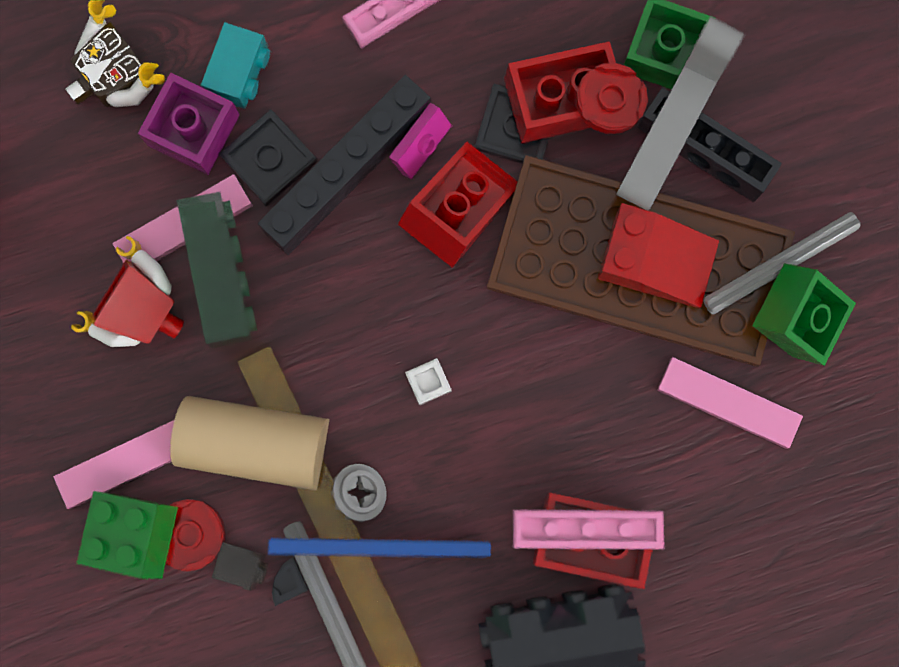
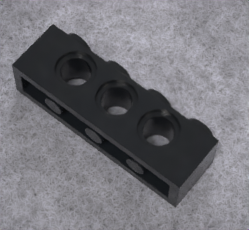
[638,87,782,202]

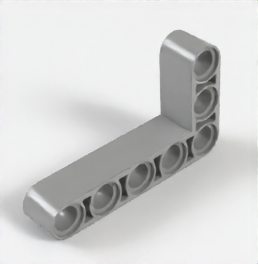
[616,17,745,211]

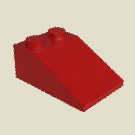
[398,142,518,268]
[598,203,719,309]

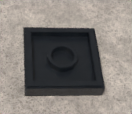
[474,83,549,164]
[219,109,318,206]

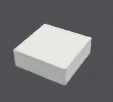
[405,358,452,405]

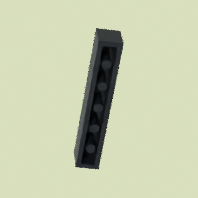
[257,74,431,255]

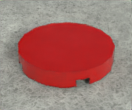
[576,63,648,134]
[166,499,226,572]

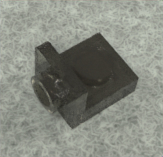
[212,542,268,591]

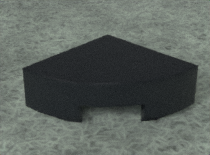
[272,557,309,606]

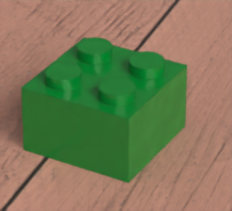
[624,0,716,90]
[752,263,856,366]
[76,491,178,579]

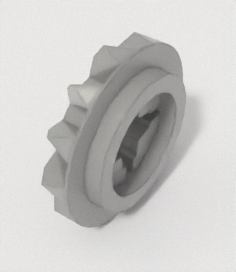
[330,464,386,522]

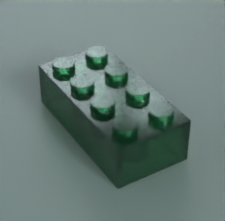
[177,192,258,348]

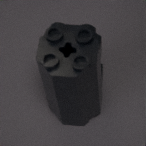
[478,584,646,667]

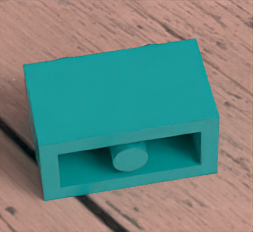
[200,22,270,109]

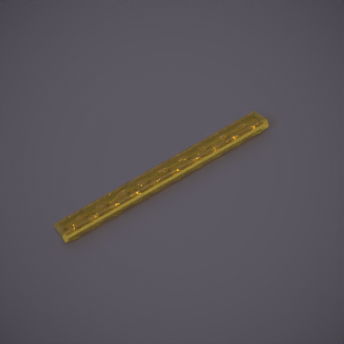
[238,346,422,667]

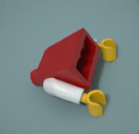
[71,236,184,347]

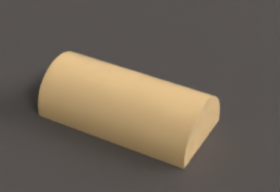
[170,396,330,491]

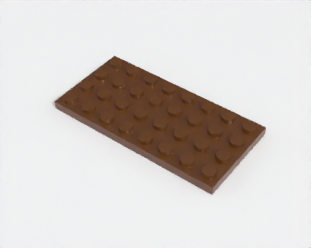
[487,155,795,367]

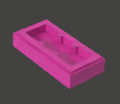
[389,103,452,179]

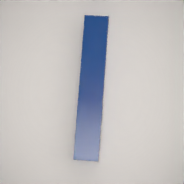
[268,538,491,558]

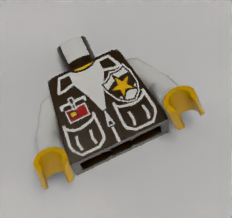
[65,0,165,107]

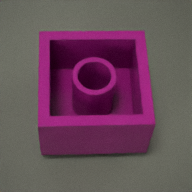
[138,72,240,175]

